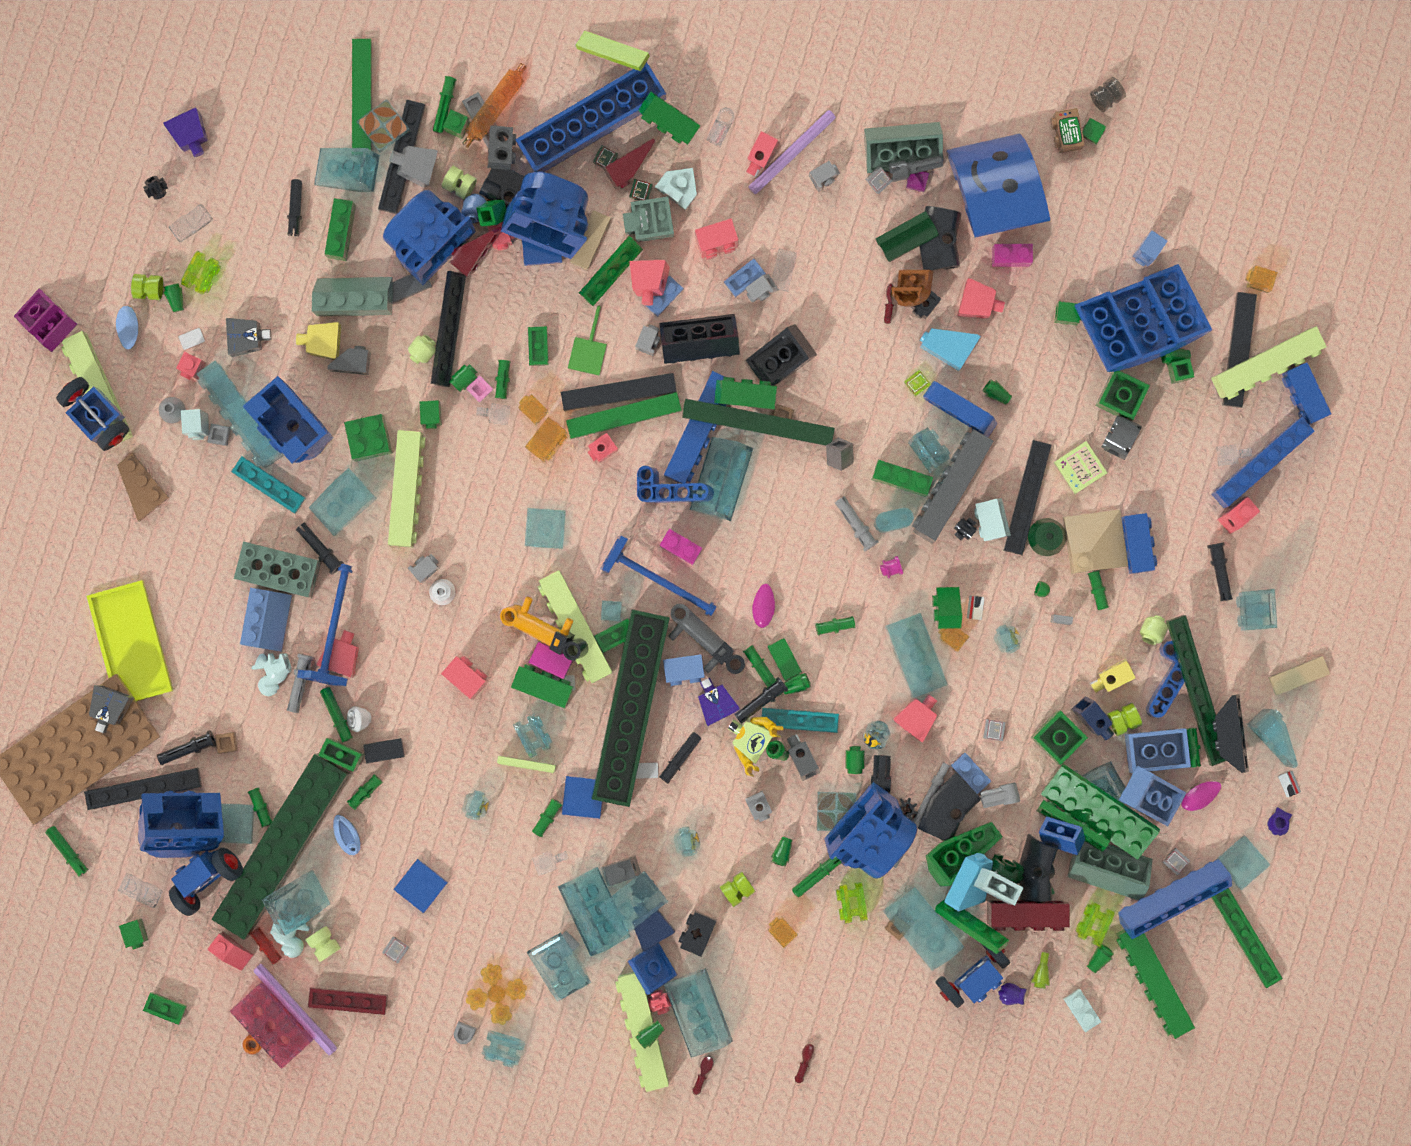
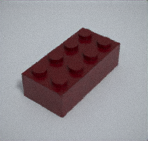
[987,900,1070,931]

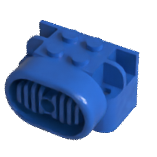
[501,172,589,259]
[383,190,476,285]
[243,376,333,464]
[824,782,917,879]
[138,791,224,858]

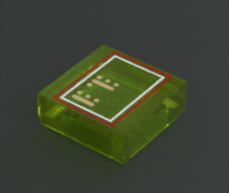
[904,370,931,397]

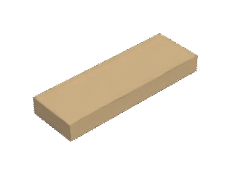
[570,210,611,270]
[1268,656,1330,695]

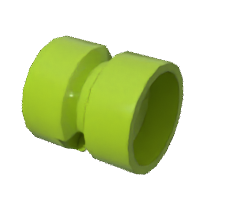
[131,274,164,301]
[1107,703,1142,736]
[720,871,756,907]

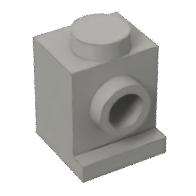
[809,161,840,192]
[745,274,779,302]
[635,325,660,356]
[408,554,439,583]
[745,791,772,822]

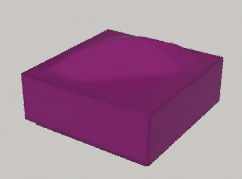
[906,172,929,193]

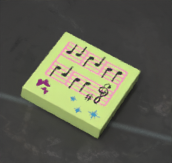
[1054,441,1107,494]

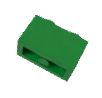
[932,587,963,629]
[318,738,364,772]

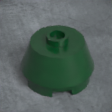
[1028,518,1066,556]
[990,854,1024,884]

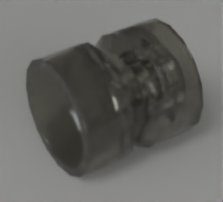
[1090,77,1126,113]

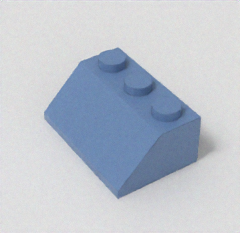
[240,588,292,652]

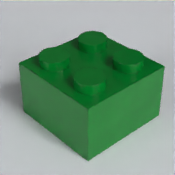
[1095,371,1150,421]
[344,414,393,462]
[1030,710,1088,765]

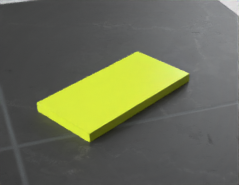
[87,580,173,701]

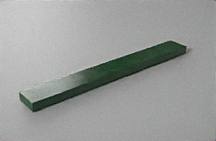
[682,399,835,446]
[1166,615,1226,766]

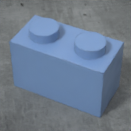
[1133,230,1167,266]
[663,655,705,686]

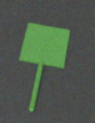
[568,306,607,376]

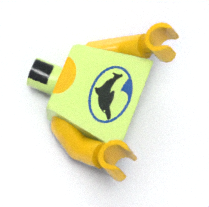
[728,717,784,777]

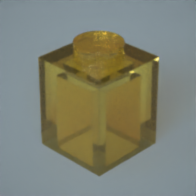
[1245,265,1278,293]
[518,394,549,426]
[938,629,969,652]
[768,916,798,948]

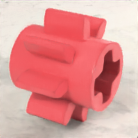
[648,989,672,1015]

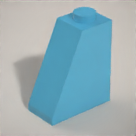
[920,328,981,371]
[945,853,993,911]

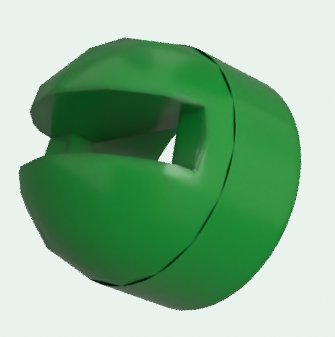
[1034,581,1050,597]

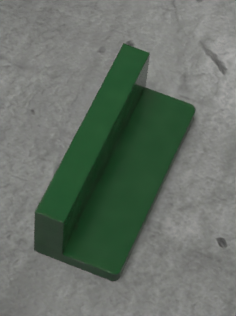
[875,211,939,262]

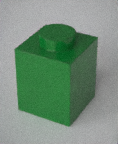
[443,110,470,139]
[476,200,506,226]
[1054,301,1081,325]
[1167,359,1194,384]
[419,400,442,429]
[119,918,148,950]

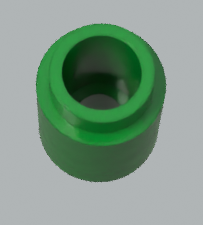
[449,364,478,392]
[845,746,865,774]

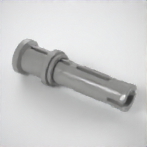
[835,496,879,552]
[287,654,315,713]

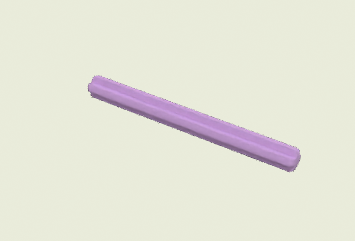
[748,110,836,194]
[254,964,337,1055]

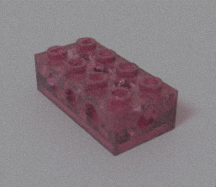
[230,982,314,1069]

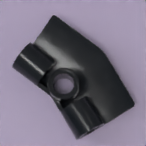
[479,168,524,210]
[919,206,962,271]
[918,773,982,841]
[1019,834,1058,901]

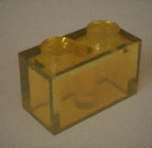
[525,417,568,462]

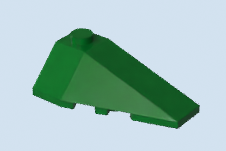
[925,822,1003,887]

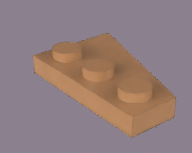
[117,453,169,522]

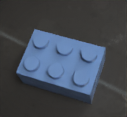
[1125,728,1191,773]
[1119,766,1186,826]

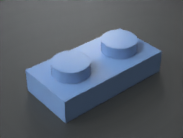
[724,259,766,298]
[645,275,684,317]
[950,753,991,794]

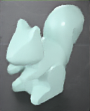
[252,653,292,697]
[270,914,310,958]

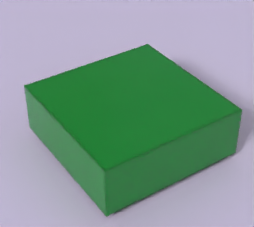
[1082,118,1106,145]

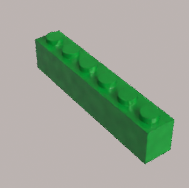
[1116,929,1195,1039]

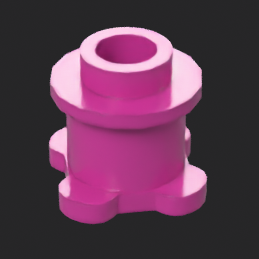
[880,556,903,579]

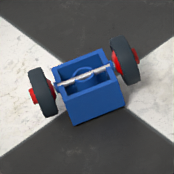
[56,377,129,451]
[169,847,243,916]
[935,944,1010,1008]

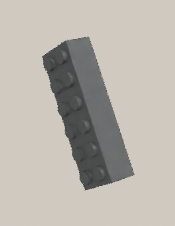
[912,430,994,543]

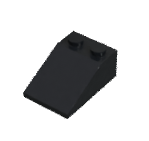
[746,324,817,386]

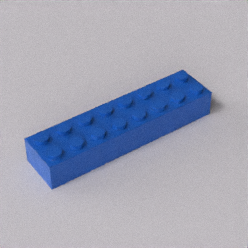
[515,62,667,172]

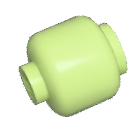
[408,335,436,364]
[1140,615,1168,645]

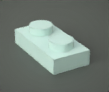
[1063,989,1101,1032]

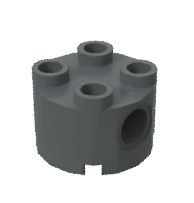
[1101,415,1142,460]

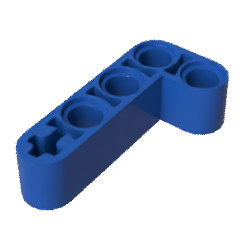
[923,381,998,438]
[637,466,714,503]
[1146,641,1184,718]

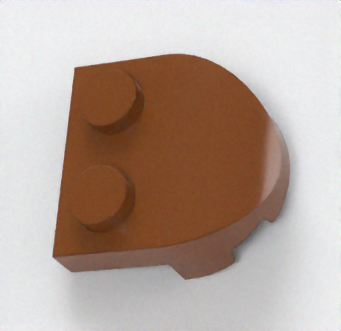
[892,270,934,307]

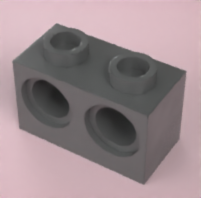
[487,125,516,170]

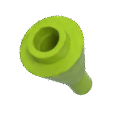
[1031,952,1050,989]

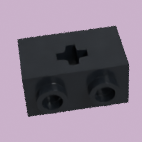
[678,910,717,957]

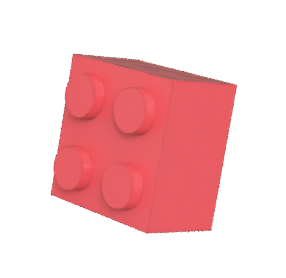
[695,218,738,260]
[441,656,489,699]

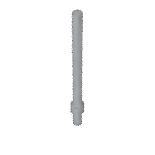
[893,762,950,868]

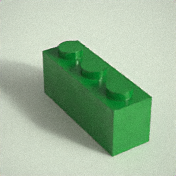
[638,91,700,145]
[324,198,356,261]
[714,377,777,409]
[871,460,933,497]
[511,664,574,708]

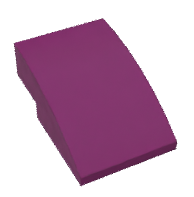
[14,288,77,352]

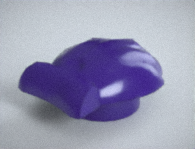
[1267,807,1292,836]
[998,983,1027,1005]

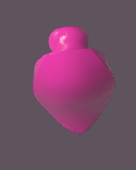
[752,583,775,628]
[1181,781,1221,811]

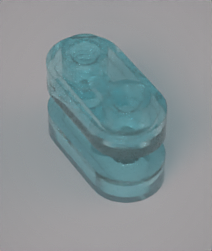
[874,508,914,533]
[513,714,553,758]
[481,1031,525,1068]

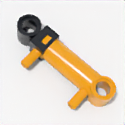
[500,596,589,661]

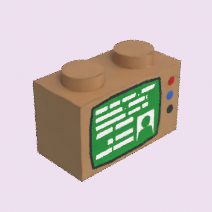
[1051,108,1085,153]

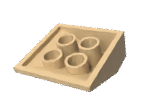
[1063,510,1128,574]

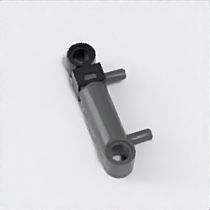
[668,604,745,674]

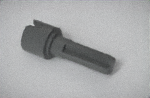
[889,156,943,182]

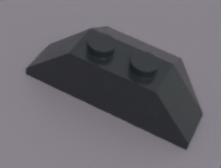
[1213,694,1249,773]

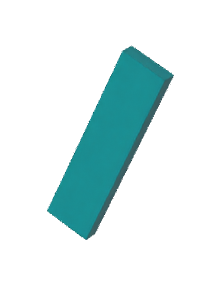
[231,456,306,514]
[762,708,839,733]

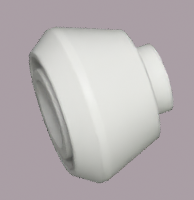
[429,579,456,605]
[347,706,371,732]

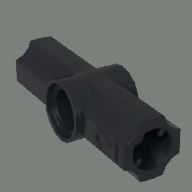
[871,755,891,794]

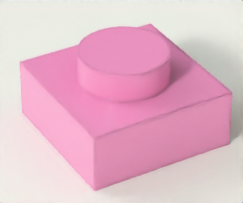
[466,376,493,403]

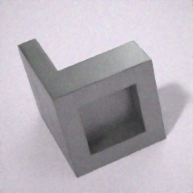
[826,437,854,471]

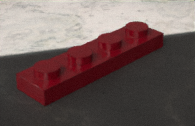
[308,987,388,1015]

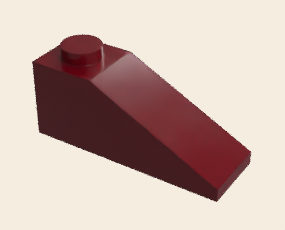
[603,138,655,189]
[449,227,501,276]

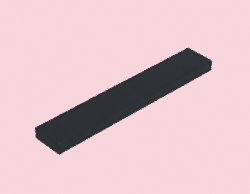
[378,100,426,214]
[430,271,466,387]
[1222,292,1257,408]
[561,373,677,411]
[1003,440,1051,556]
[84,768,202,810]

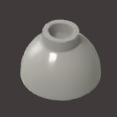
[159,397,186,423]

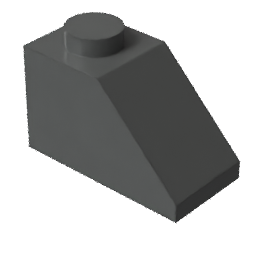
[328,346,371,375]

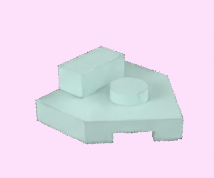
[655,168,697,210]

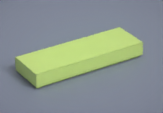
[497,756,556,773]

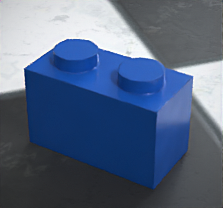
[1039,816,1085,855]

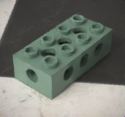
[234,541,321,598]

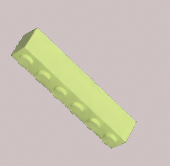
[1211,326,1327,400]
[61,331,133,442]
[388,430,426,548]
[537,570,613,684]
[615,972,669,1092]

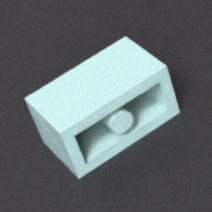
[181,409,209,440]
[974,498,1011,541]
[974,868,1023,905]

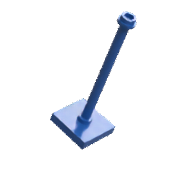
[600,536,717,616]
[297,564,353,686]

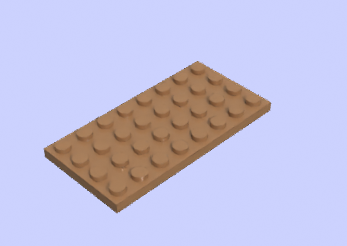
[0,674,160,825]

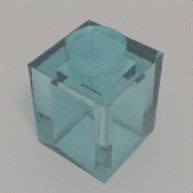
[601,600,622,622]

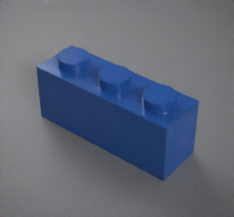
[1282,363,1331,424]
[1121,513,1157,574]

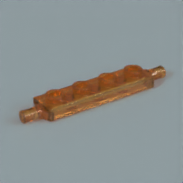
[462,63,527,148]

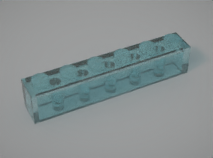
[196,361,284,469]

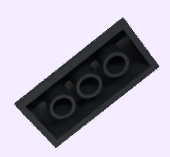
[659,314,740,364]

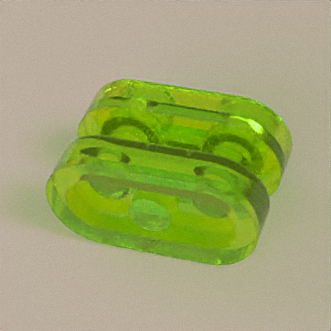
[181,251,221,295]
[836,882,868,924]
[1075,902,1115,947]

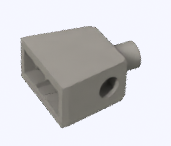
[389,146,438,187]

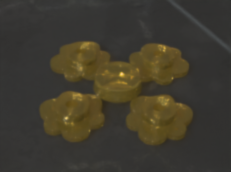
[466,963,527,1025]

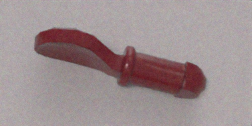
[884,283,894,324]
[795,1044,814,1084]
[692,1056,714,1095]

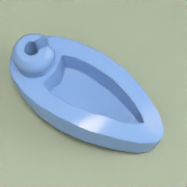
[116,306,138,349]
[333,815,360,855]

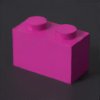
[992,244,1033,267]
[659,529,702,566]
[528,642,573,679]

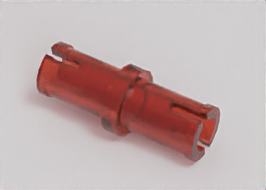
[249,927,282,965]

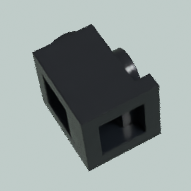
[911,291,941,320]

